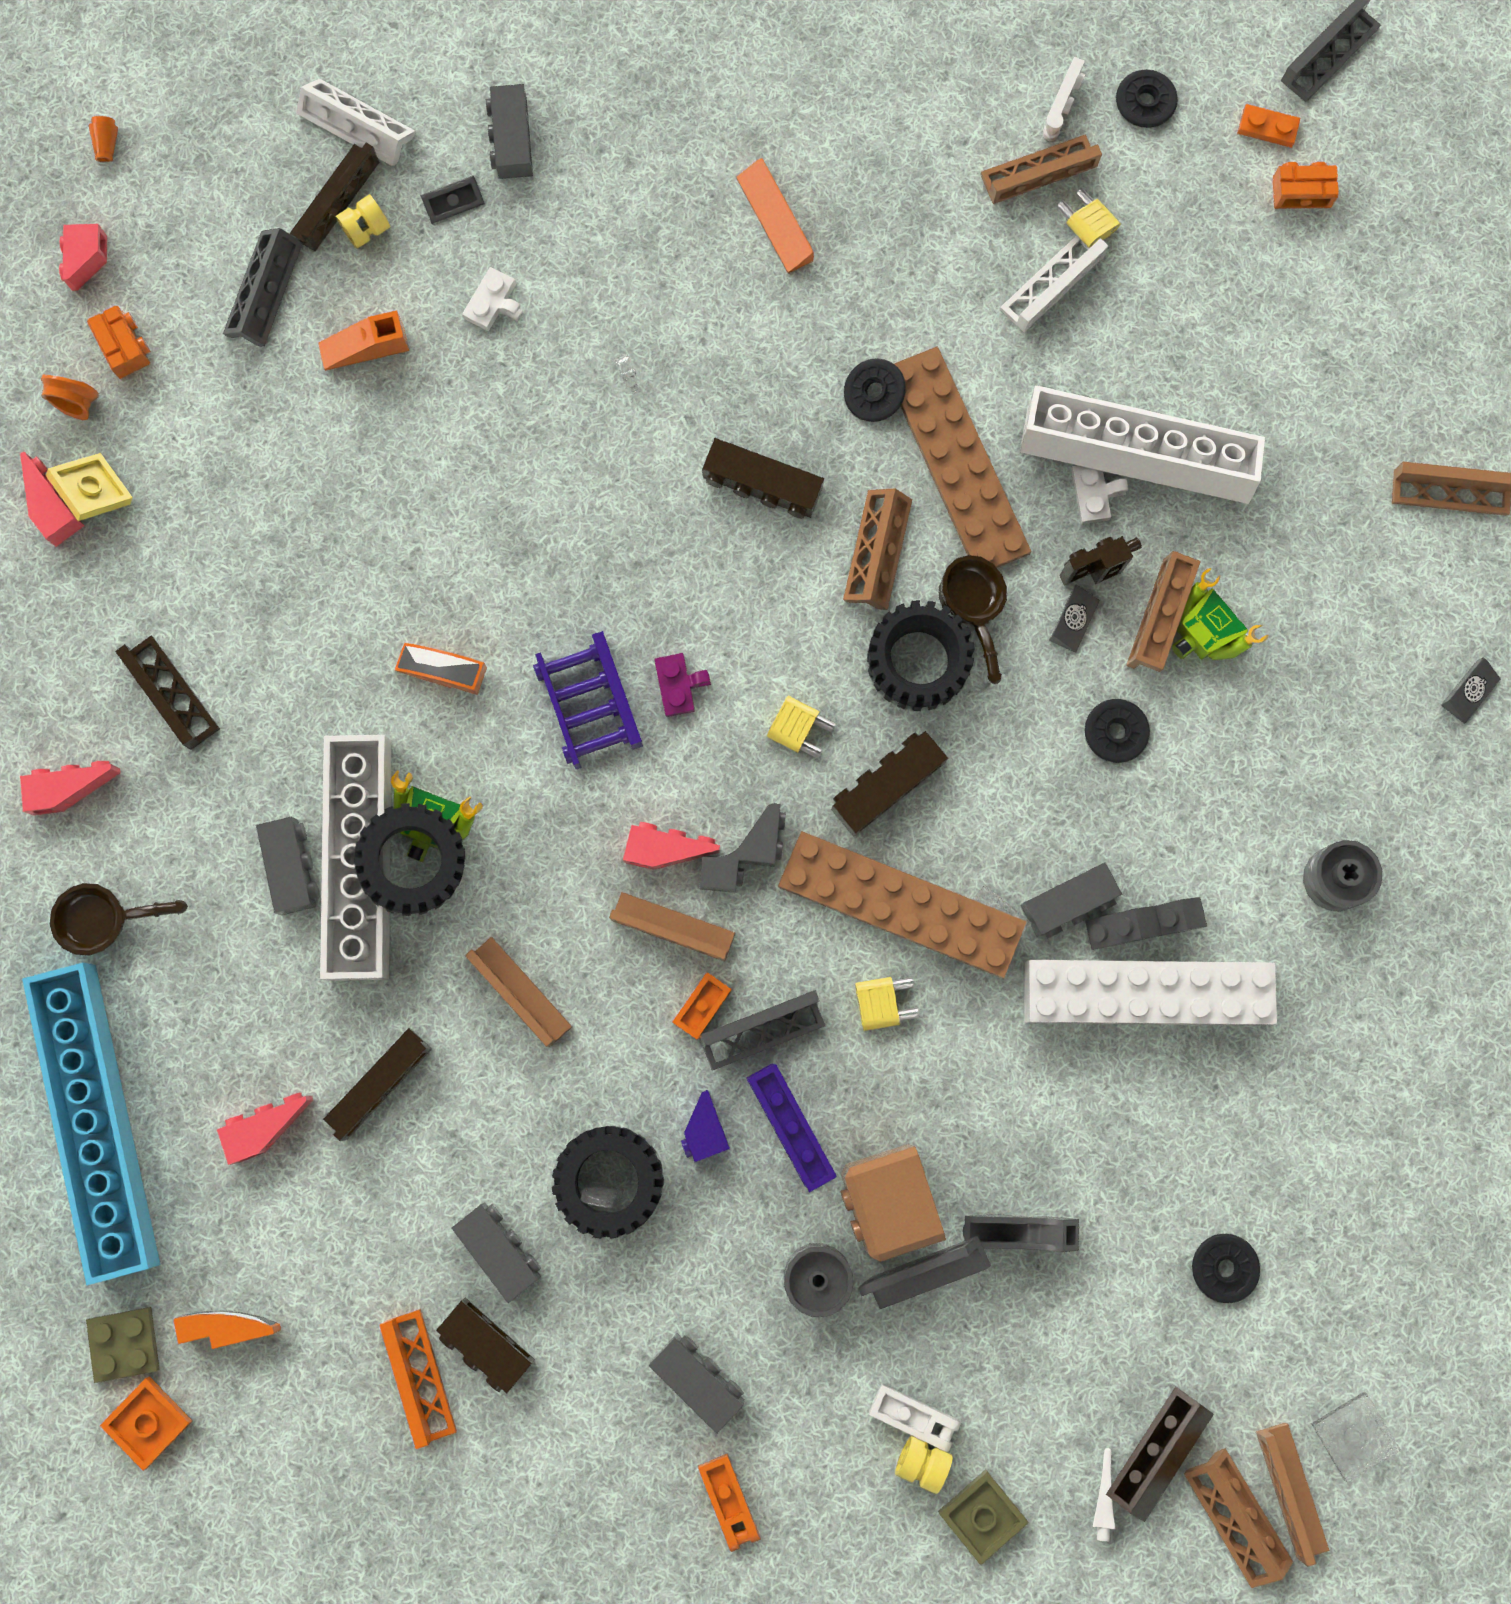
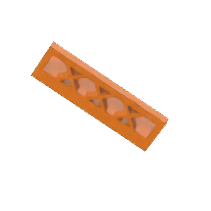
[379,1309,457,1449]

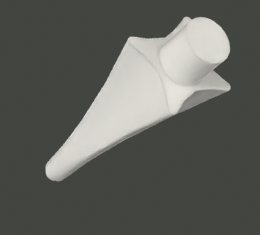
[1093,1448,1115,1542]

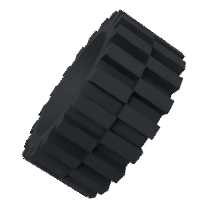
[867,600,975,711]
[354,803,465,916]
[552,1126,664,1239]

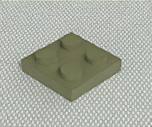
[86,1307,160,1383]
[938,1469,1029,1565]

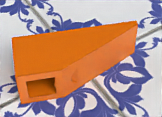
[318,310,410,371]

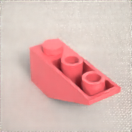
[20,451,84,547]
[20,761,121,816]
[623,822,720,870]
[217,1092,313,1165]

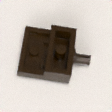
[1059,536,1142,586]

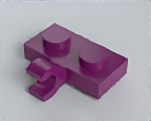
[654,653,711,717]

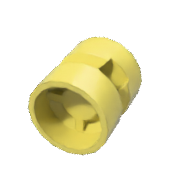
[336,194,390,249]
[895,1435,953,1495]

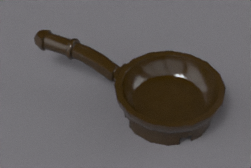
[939,555,1007,685]
[49,883,188,956]

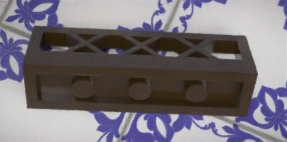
[290,142,380,252]
[115,635,220,750]
[323,1028,432,1141]

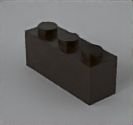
[436,1297,535,1394]

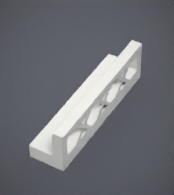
[296,79,415,166]
[1000,235,1108,333]

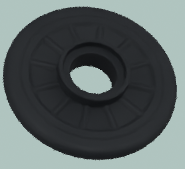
[1116,69,1178,128]
[844,358,906,422]
[1085,699,1150,763]
[1192,1233,1260,1303]

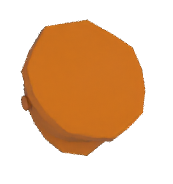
[41,374,99,421]

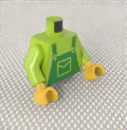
[1171,568,1269,660]
[391,770,483,863]

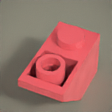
[59,224,107,291]

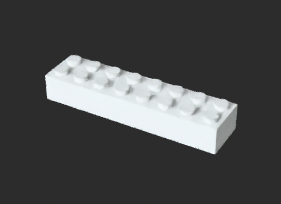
[1019,385,1265,504]
[320,735,391,981]
[1024,960,1277,1026]

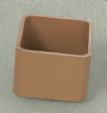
[840,1144,946,1262]

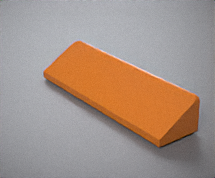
[736,158,814,273]

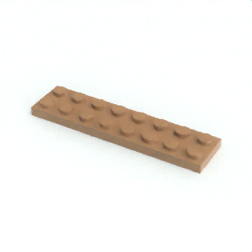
[894,346,1032,568]
[778,831,1027,979]

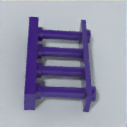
[533,631,643,770]
[746,1063,837,1193]

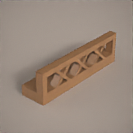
[980,134,1102,204]
[1392,461,1511,516]
[843,488,913,610]
[1126,551,1201,672]
[609,892,735,962]
[465,937,573,1047]
[1256,1423,1330,1567]
[1184,1448,1293,1588]

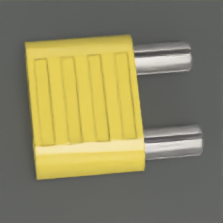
[1057,189,1121,248]
[766,696,836,758]
[855,977,919,1031]

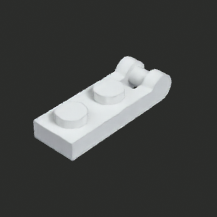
[1042,57,1086,141]
[869,1383,962,1452]

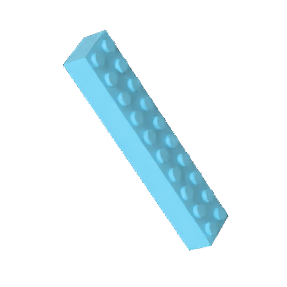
[22,963,161,1286]

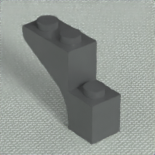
[699,803,786,893]
[1085,897,1207,950]
[963,1214,1079,1252]

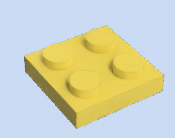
[46,453,133,521]

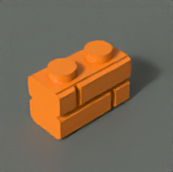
[1272,162,1339,209]
[87,306,151,379]

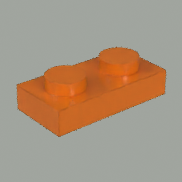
[1237,104,1301,148]
[672,972,732,1040]

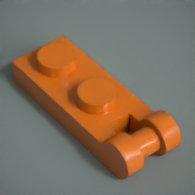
[698,1453,761,1552]

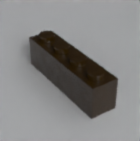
[702,438,824,519]
[831,731,948,837]
[1106,1386,1214,1522]

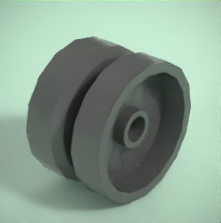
[1303,840,1383,912]
[783,1243,853,1317]

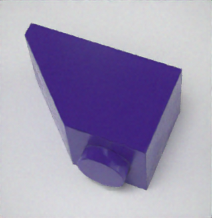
[681,1090,730,1162]

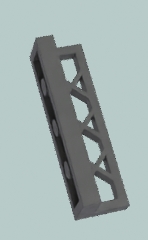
[1281,0,1381,102]
[223,228,303,347]
[699,990,825,1071]
[858,1236,991,1309]

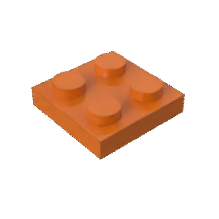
[100,1376,193,1471]

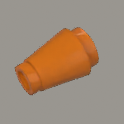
[88,116,118,162]

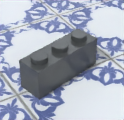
[486,84,533,179]
[256,816,319,916]
[1020,862,1123,939]
[451,1202,541,1303]
[649,1333,745,1434]

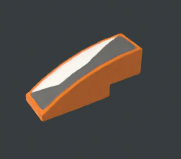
[395,643,487,695]
[174,1311,281,1349]

